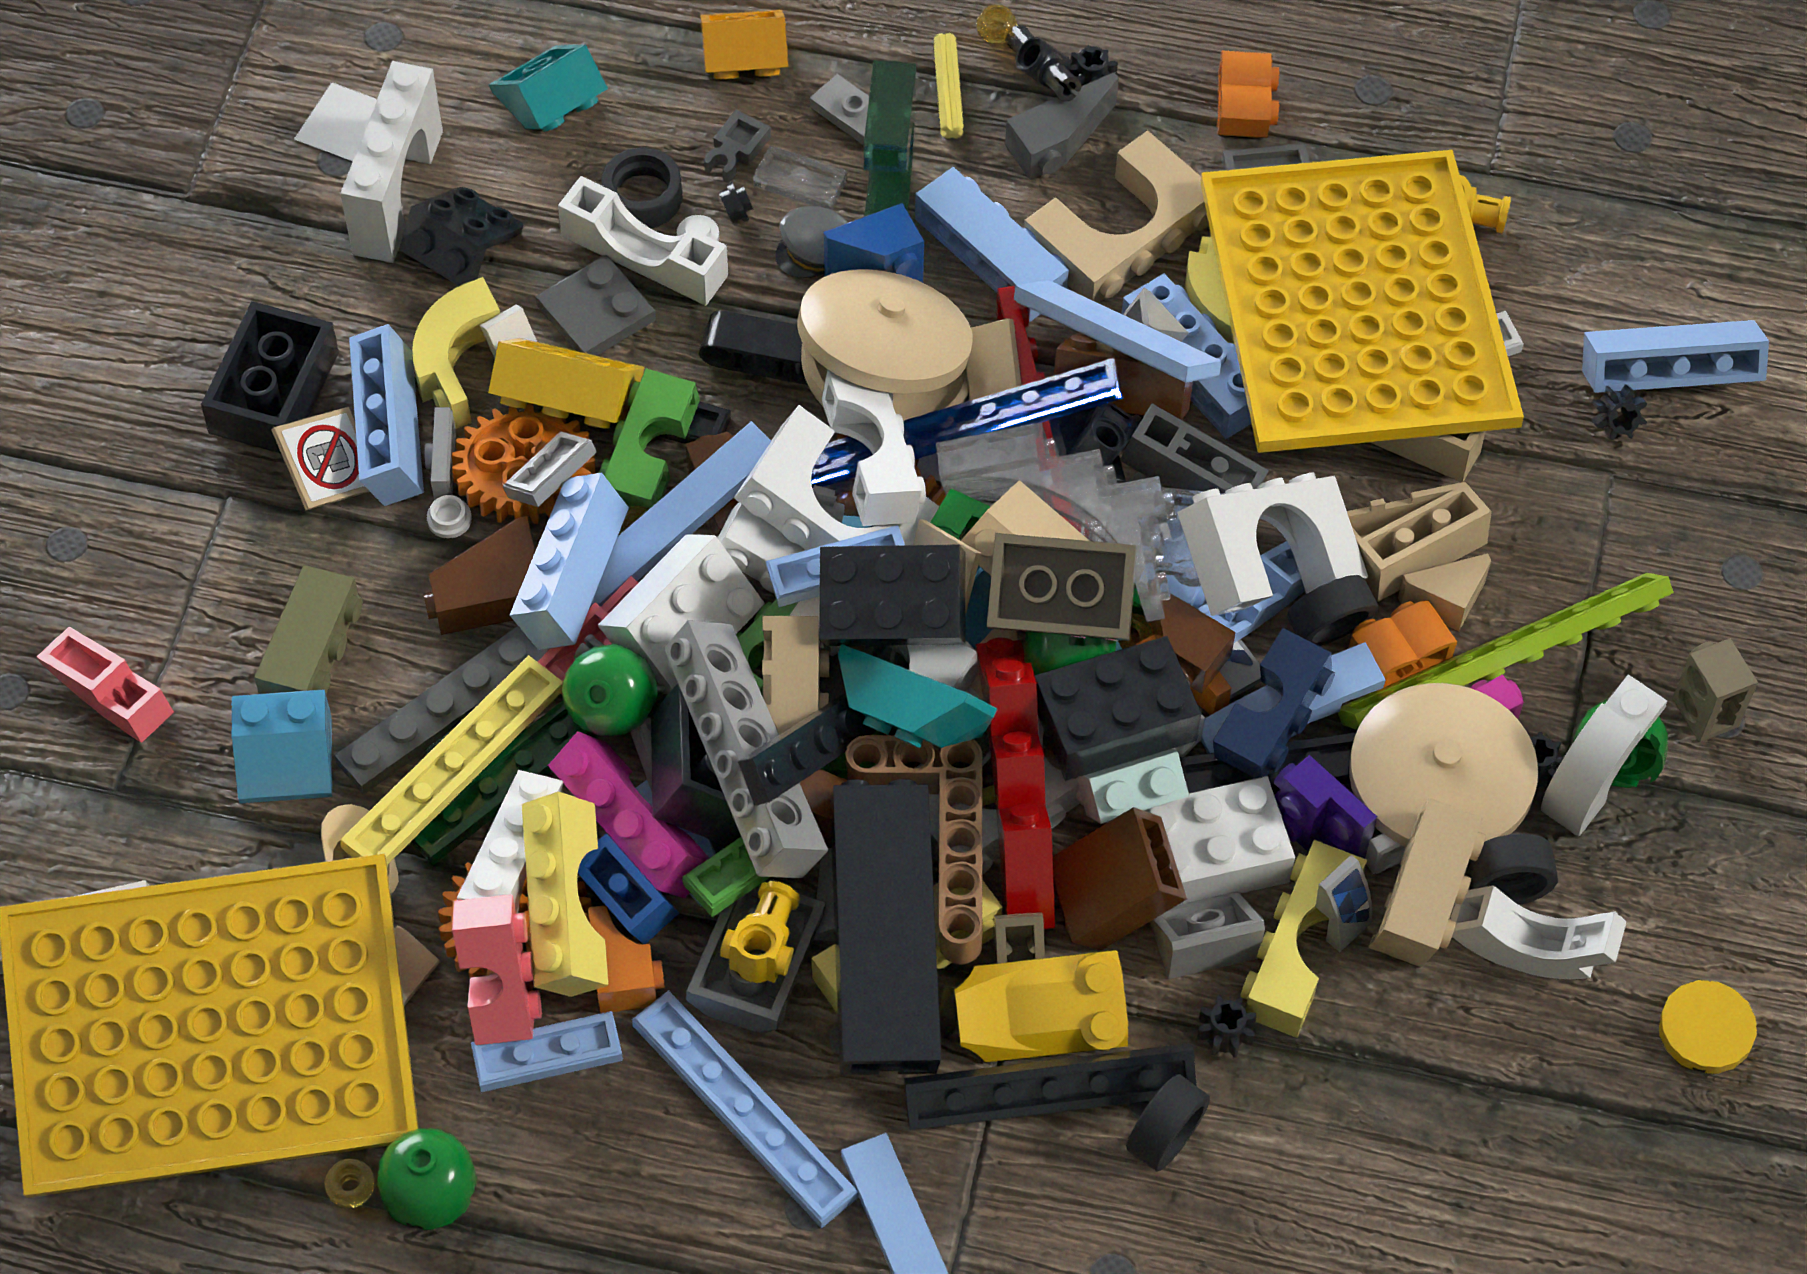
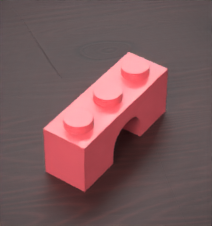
[452,894,542,1045]

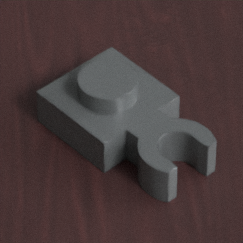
[704,110,771,182]

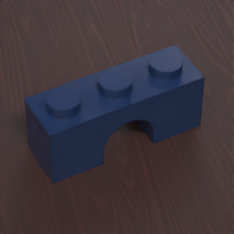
[1213,628,1335,779]

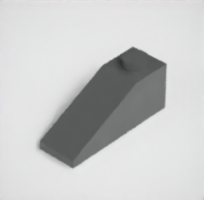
[1005,72,1119,180]
[1120,404,1269,495]

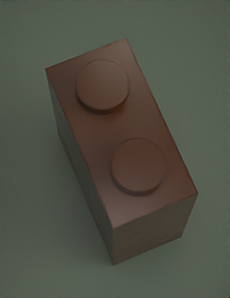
[1053,807,1187,950]

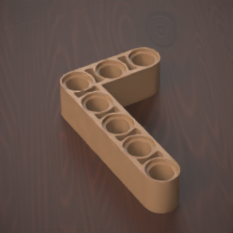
[846,735,982,964]

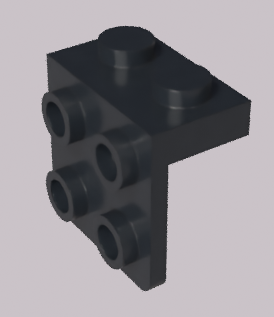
[399,187,524,286]

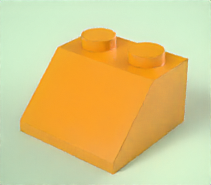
[700,10,788,79]

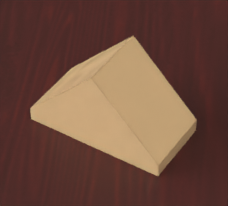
[1398,553,1491,631]

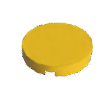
[1659,980,1757,1074]

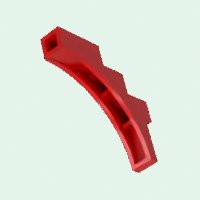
[975,637,1055,929]

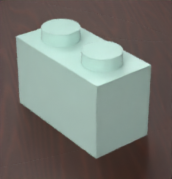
[1077,749,1189,824]

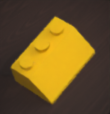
[488,338,644,428]

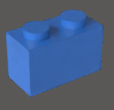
[578,834,679,944]

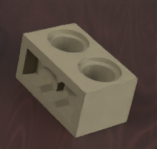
[1673,638,1758,743]

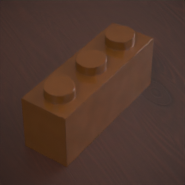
[1051,335,1193,420]

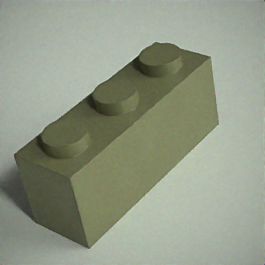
[254,565,363,694]

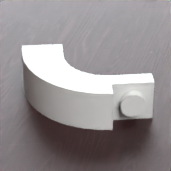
[1541,675,1667,837]
[1450,886,1627,979]

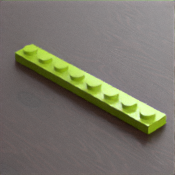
[1338,573,1674,730]

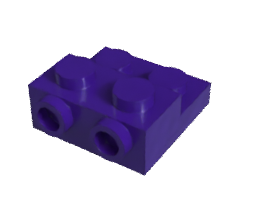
[1274,755,1377,859]

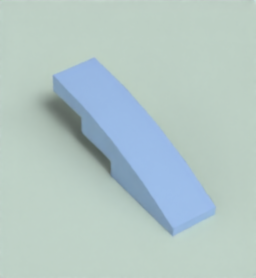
[1197,541,1305,643]
[1201,642,1386,754]

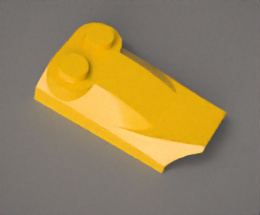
[954,950,1128,1062]

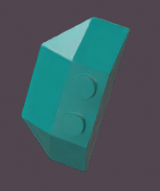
[838,644,997,748]

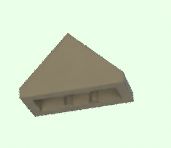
[992,912,1045,964]

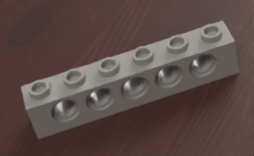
[664,620,828,878]

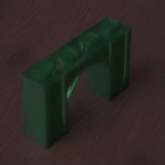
[864,60,917,217]

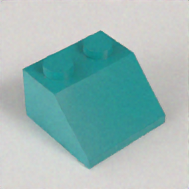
[489,44,608,132]

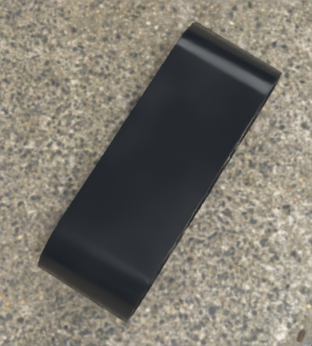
[698,310,808,385]

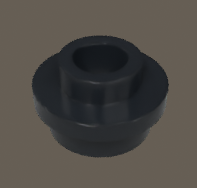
[719,182,754,223]

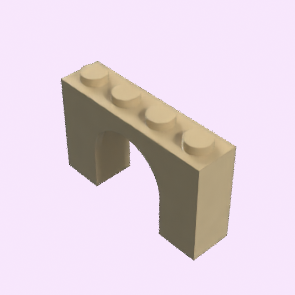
[1024,131,1209,303]

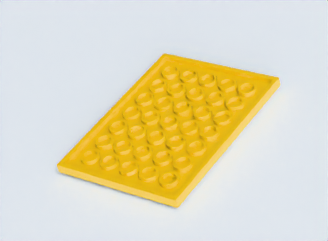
[1200,150,1524,453]
[0,854,418,1198]

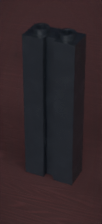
[830,779,941,1075]

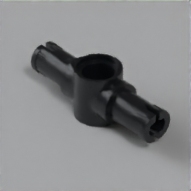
[1006,25,1082,102]

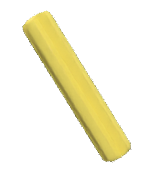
[934,33,963,139]

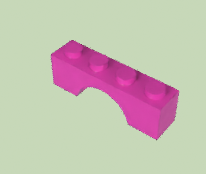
[548,731,709,899]

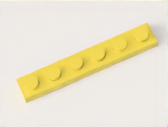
[341,655,563,865]

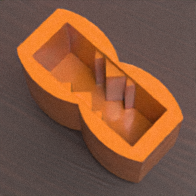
[1217,51,1279,138]
[1348,600,1457,691]

